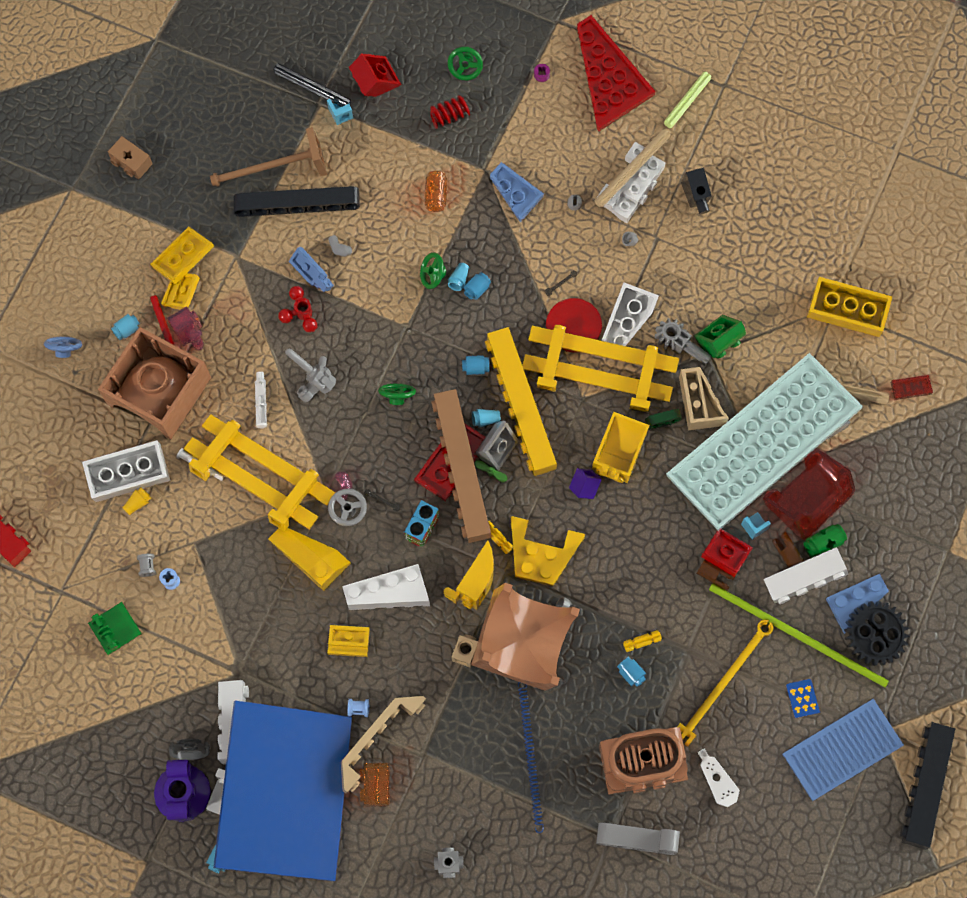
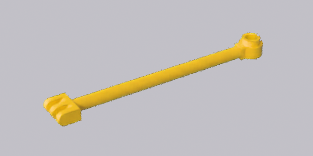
[677,620,773,747]

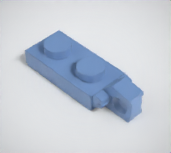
[289,247,333,292]

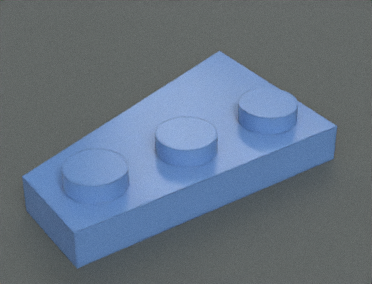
[490,162,544,222]
[826,574,889,634]

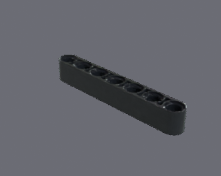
[233,186,360,217]

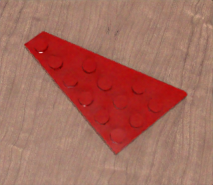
[577,15,656,131]

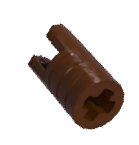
[772,532,805,568]
[696,559,735,591]

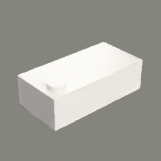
[82,441,171,502]

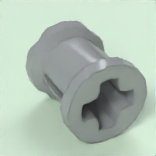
[137,554,156,577]

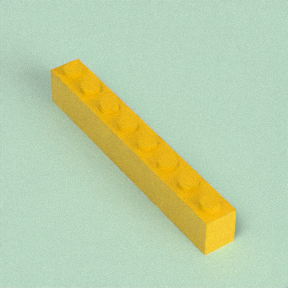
[485,327,557,476]

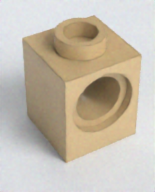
[451,634,478,668]

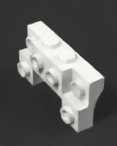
[597,142,666,223]

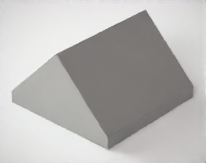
[474,421,519,471]

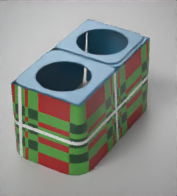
[404,500,439,546]

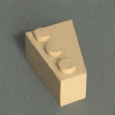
[679,367,729,431]

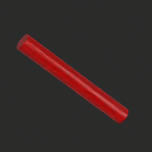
[150,295,174,345]

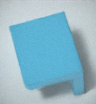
[327,99,353,125]
[741,512,771,540]

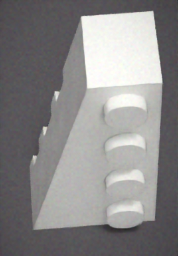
[764,547,848,604]
[342,564,430,610]
[218,680,249,765]

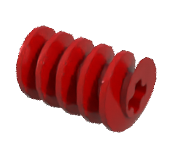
[430,95,470,129]

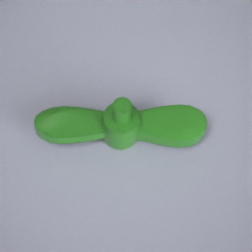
[475,461,507,482]

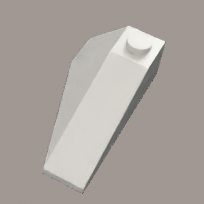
[602,283,659,346]

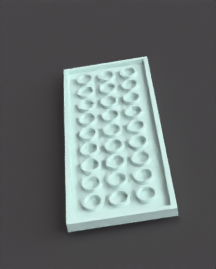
[666,353,863,531]

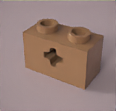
[108,136,153,179]

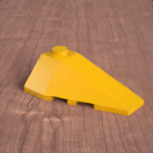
[268,528,351,591]

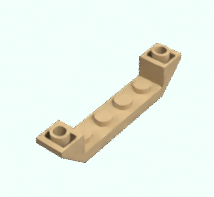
[341,696,426,793]

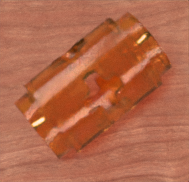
[425,171,447,212]

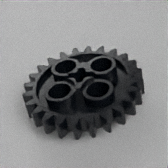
[844,601,910,666]

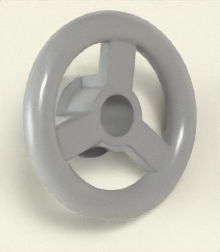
[328,489,367,526]

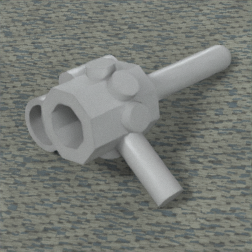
[285,348,336,402]

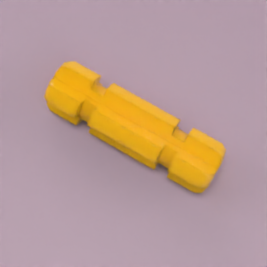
[488,521,513,554]
[623,630,662,652]

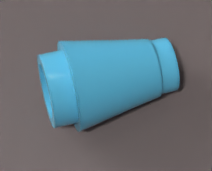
[448,263,469,291]
[472,409,501,428]

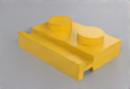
[161,273,200,311]
[327,625,370,657]

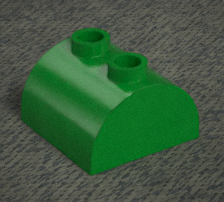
[694,314,746,359]

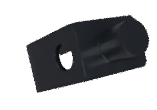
[681,167,712,215]

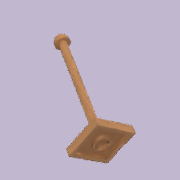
[210,127,328,187]

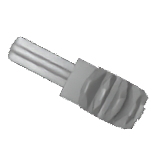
[655,318,711,364]

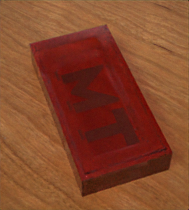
[890,375,933,400]

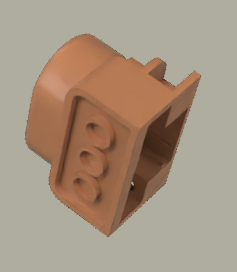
[599,727,688,795]

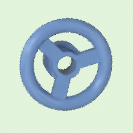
[44,337,82,358]

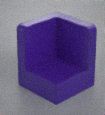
[569,468,602,499]

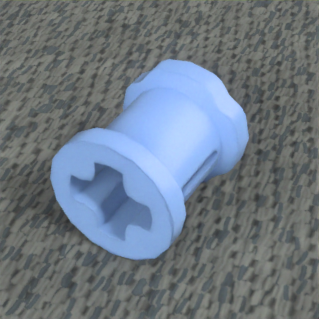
[159,568,180,590]
[348,699,370,717]

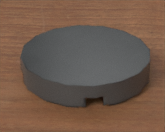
[169,739,210,760]

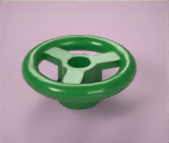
[447,47,483,81]
[420,252,446,289]
[378,383,416,405]

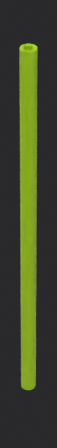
[709,583,889,687]

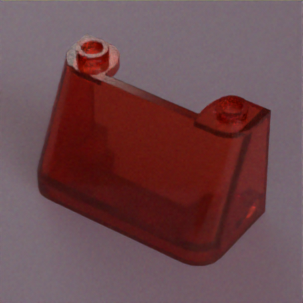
[763,448,855,540]

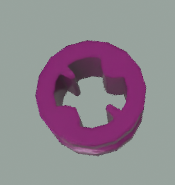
[534,64,550,82]

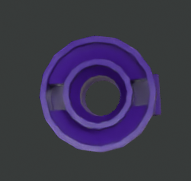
[154,759,211,822]

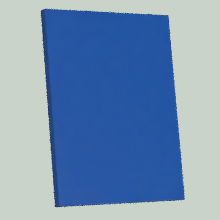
[213,700,352,881]

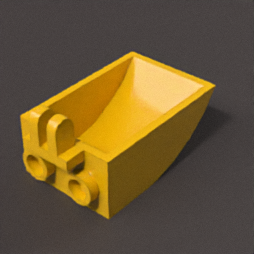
[592,412,649,483]
[444,540,494,610]

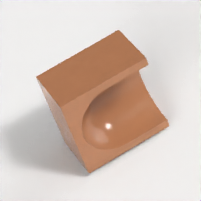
[98,327,211,440]

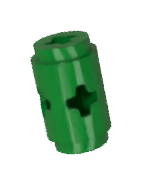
[803,524,847,558]

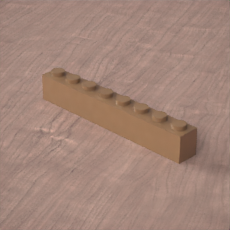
[431,389,491,543]

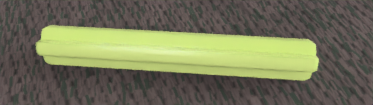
[664,72,711,128]

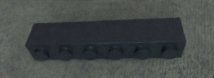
[900,722,956,850]

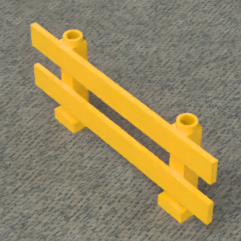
[522,325,679,413]
[183,414,336,532]

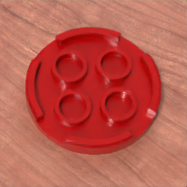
[546,298,602,353]

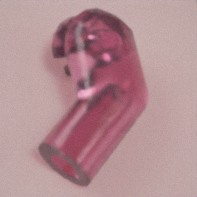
[335,471,352,500]

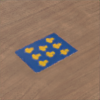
[786,679,820,718]

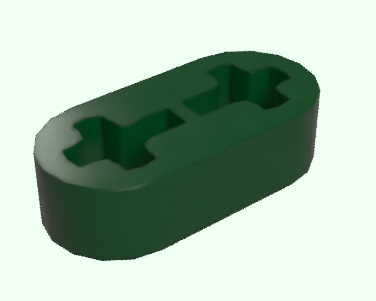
[645,409,682,430]

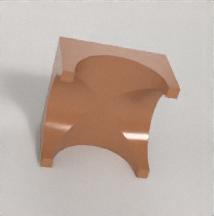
[471,583,580,691]

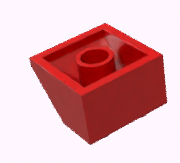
[349,53,401,97]

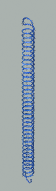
[518,682,544,833]

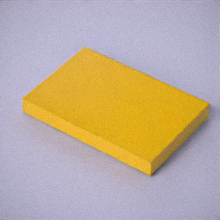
[150,227,214,285]

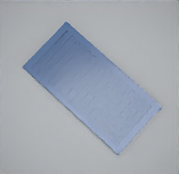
[782,699,904,801]

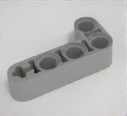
[596,823,680,855]

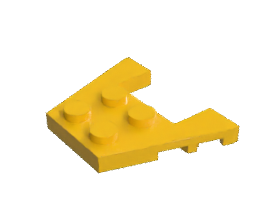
[511,516,585,586]

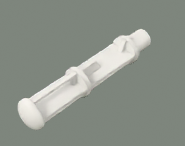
[255,372,267,429]

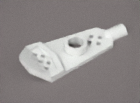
[698,748,740,807]

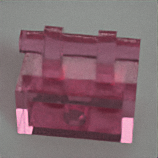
[167,306,204,350]

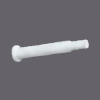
[176,448,225,481]

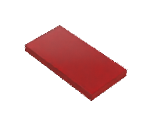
[414,423,485,502]

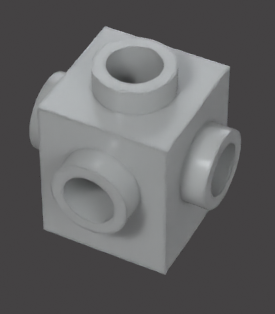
[434,848,464,878]

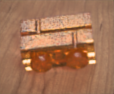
[360,763,390,807]

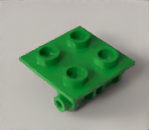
[88,602,142,655]

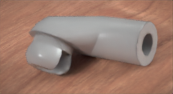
[328,235,352,257]

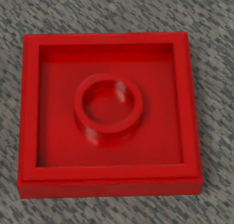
[701,529,753,577]

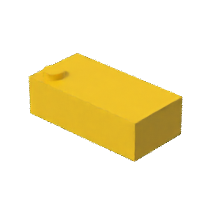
[807,277,892,337]

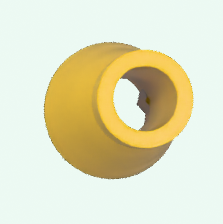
[122,487,151,515]

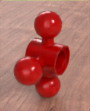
[278,286,317,333]

